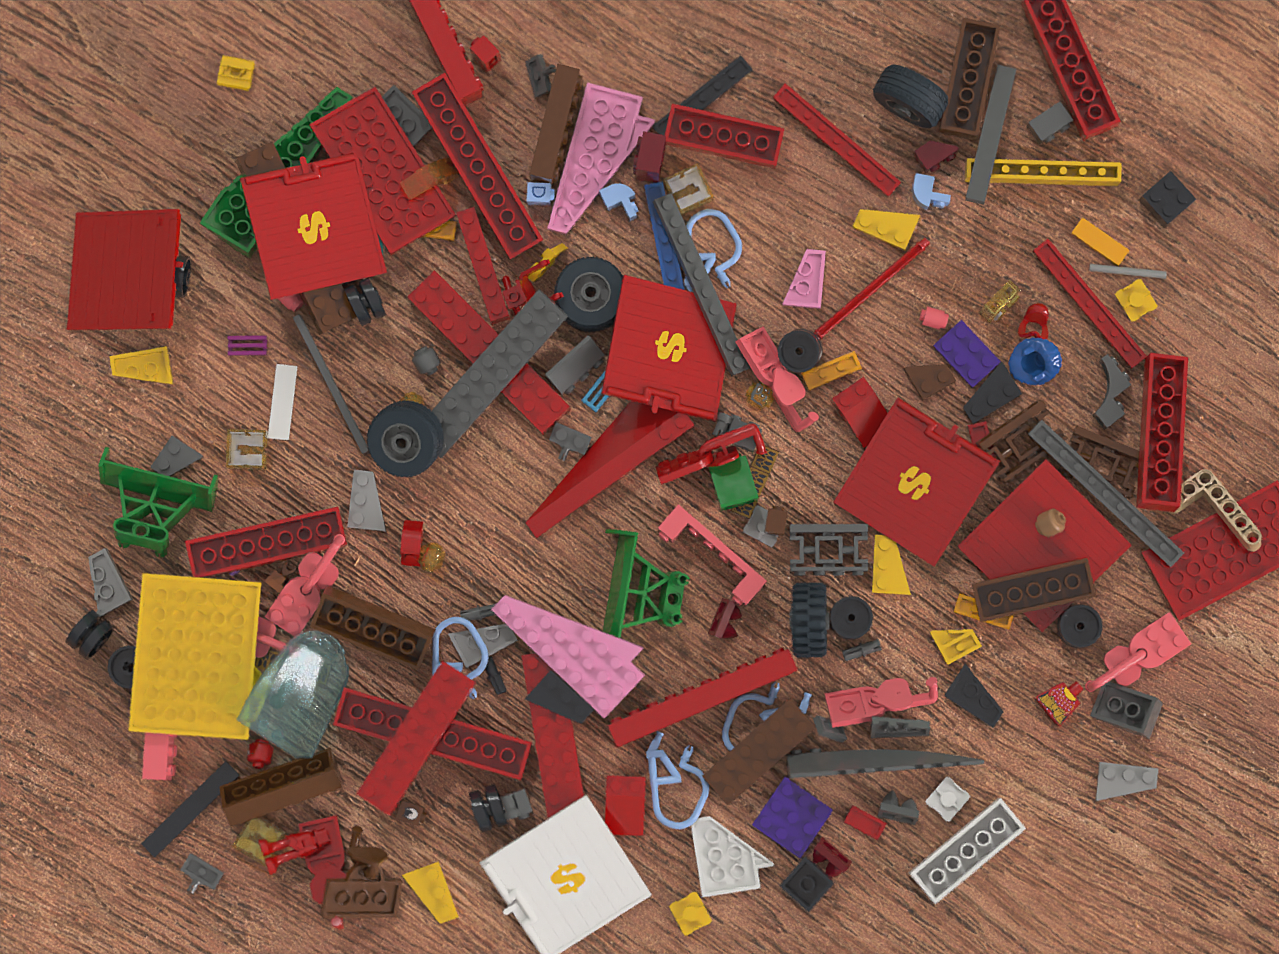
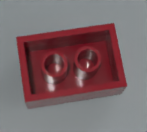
[633,131,666,183]

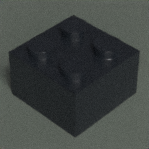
[1139,171,1196,228]
[779,856,836,913]

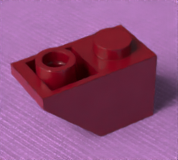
[913,141,959,174]

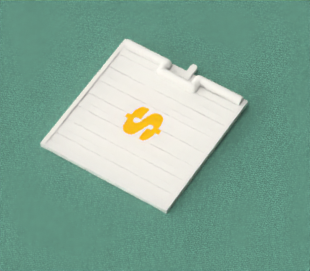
[480,795,652,954]

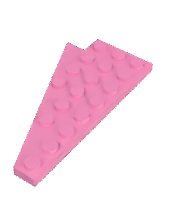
[547,83,655,234]
[491,595,645,718]

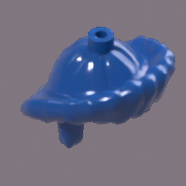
[1008,338,1062,385]

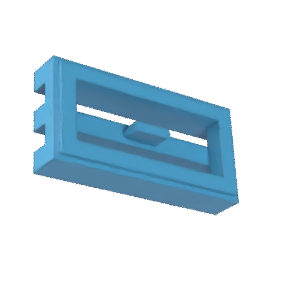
[581,371,610,413]

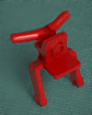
[502,259,564,316]

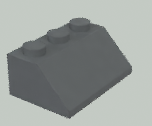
[545,335,605,396]

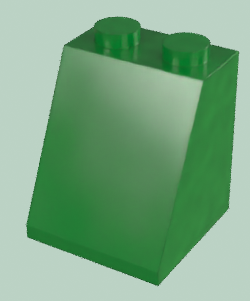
[708,453,759,512]

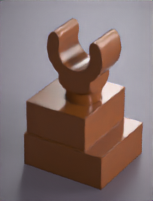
[264,561,297,594]

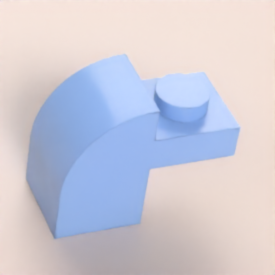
[912,173,951,210]
[599,184,638,221]

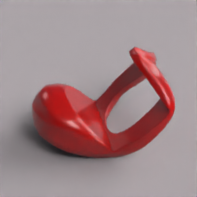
[1018,303,1049,339]

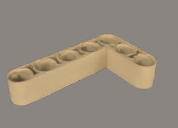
[1169,469,1262,551]

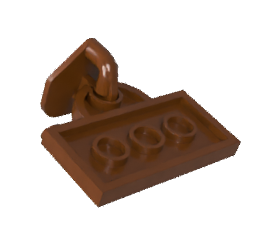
[320,825,403,918]

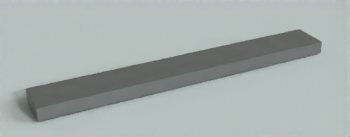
[965,65,1016,205]
[293,314,369,456]

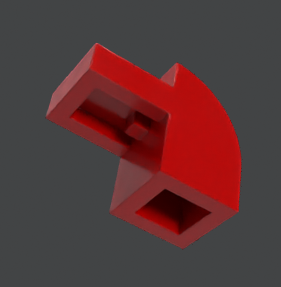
[400,520,424,566]

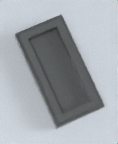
[813,715,847,743]

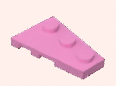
[782,249,826,309]

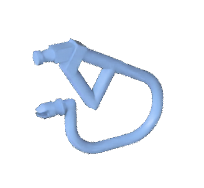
[684,209,742,292]
[432,617,488,699]
[722,682,812,751]
[646,731,709,829]

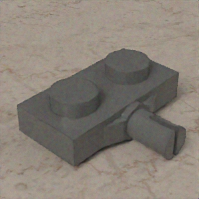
[525,55,556,97]
[549,422,592,461]
[180,853,224,894]

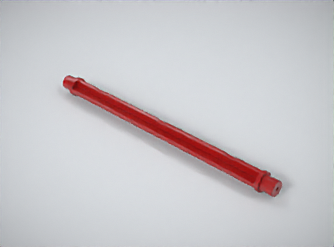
[814,237,930,339]

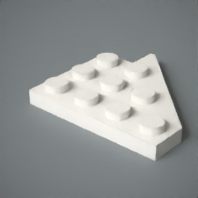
[691,816,774,897]

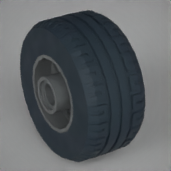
[873,65,948,129]
[554,257,623,332]
[366,400,444,478]

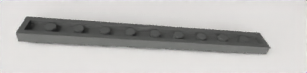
[652,193,750,377]
[1028,420,1184,567]

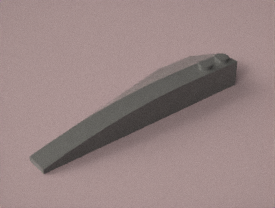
[786,748,984,778]

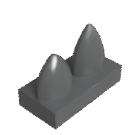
[877,790,920,825]

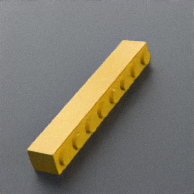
[965,158,1122,186]

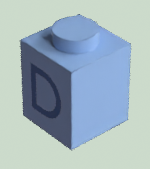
[527,182,555,206]

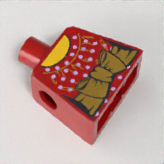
[1034,681,1083,727]

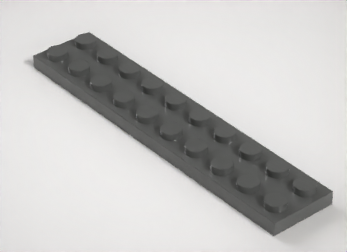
[431,290,568,458]

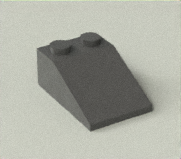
[1090,682,1163,739]

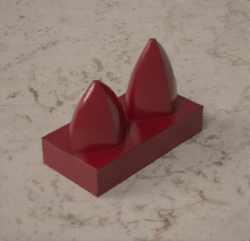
[708,598,742,639]
[812,836,852,878]

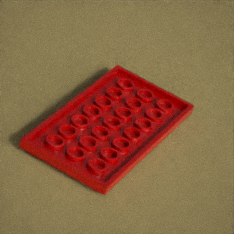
[309,87,456,255]
[1141,480,1279,621]

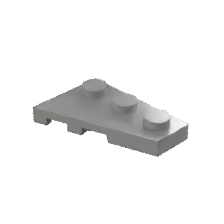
[347,470,386,532]
[88,548,133,617]
[448,624,518,668]
[1095,762,1158,801]

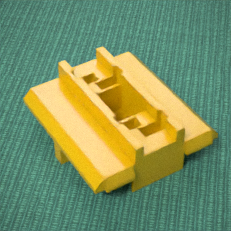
[216,56,255,91]
[1115,279,1158,322]
[669,891,712,936]

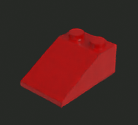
[831,377,888,448]
[605,775,646,836]

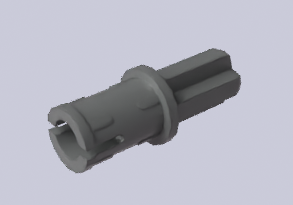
[460,604,496,621]
[842,638,882,661]

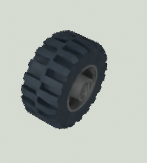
[790,583,829,657]

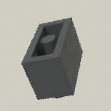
[1026,101,1073,145]

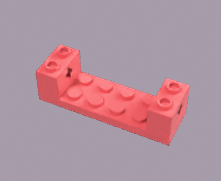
[658,504,767,607]

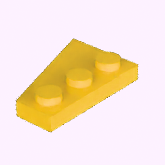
[852,209,920,251]
[109,347,173,385]
[872,535,911,595]
[402,861,459,924]

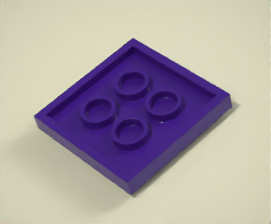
[752,777,833,858]

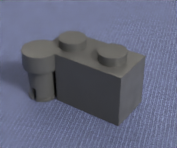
[712,412,762,453]
[500,789,533,821]

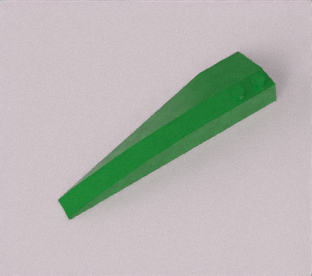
[200,87,353,259]

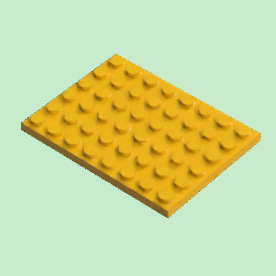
[129,573,261,740]

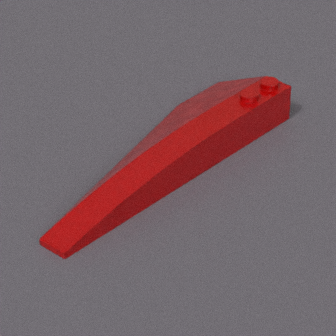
[525,401,694,539]

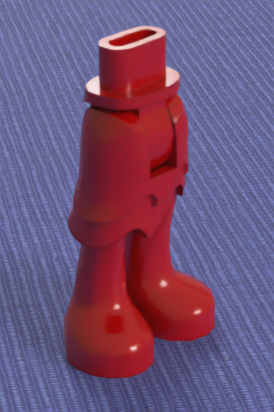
[258,828,330,875]

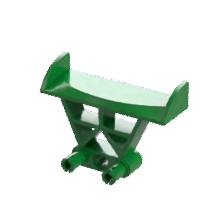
[98,447,218,558]
[602,529,689,638]

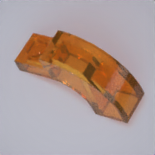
[400,158,459,200]

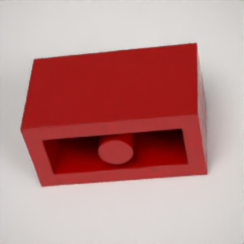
[470,35,501,73]

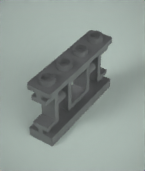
[789,524,868,576]

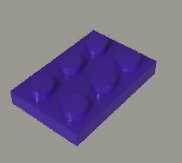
[933,320,1001,388]

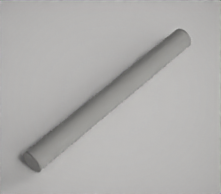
[1089,264,1167,279]

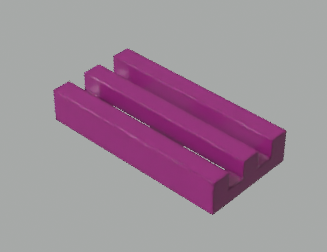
[228,336,267,356]

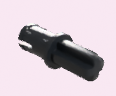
[485,656,507,695]

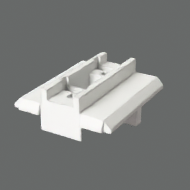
[925,776,970,822]

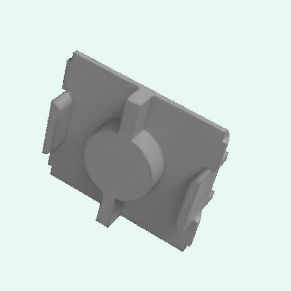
[743,505,778,548]

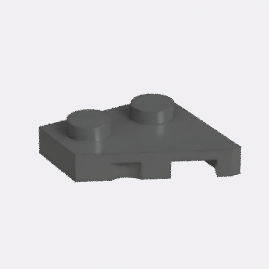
[150,436,204,477]

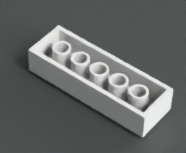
[908,798,1026,904]

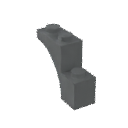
[1093,354,1132,430]

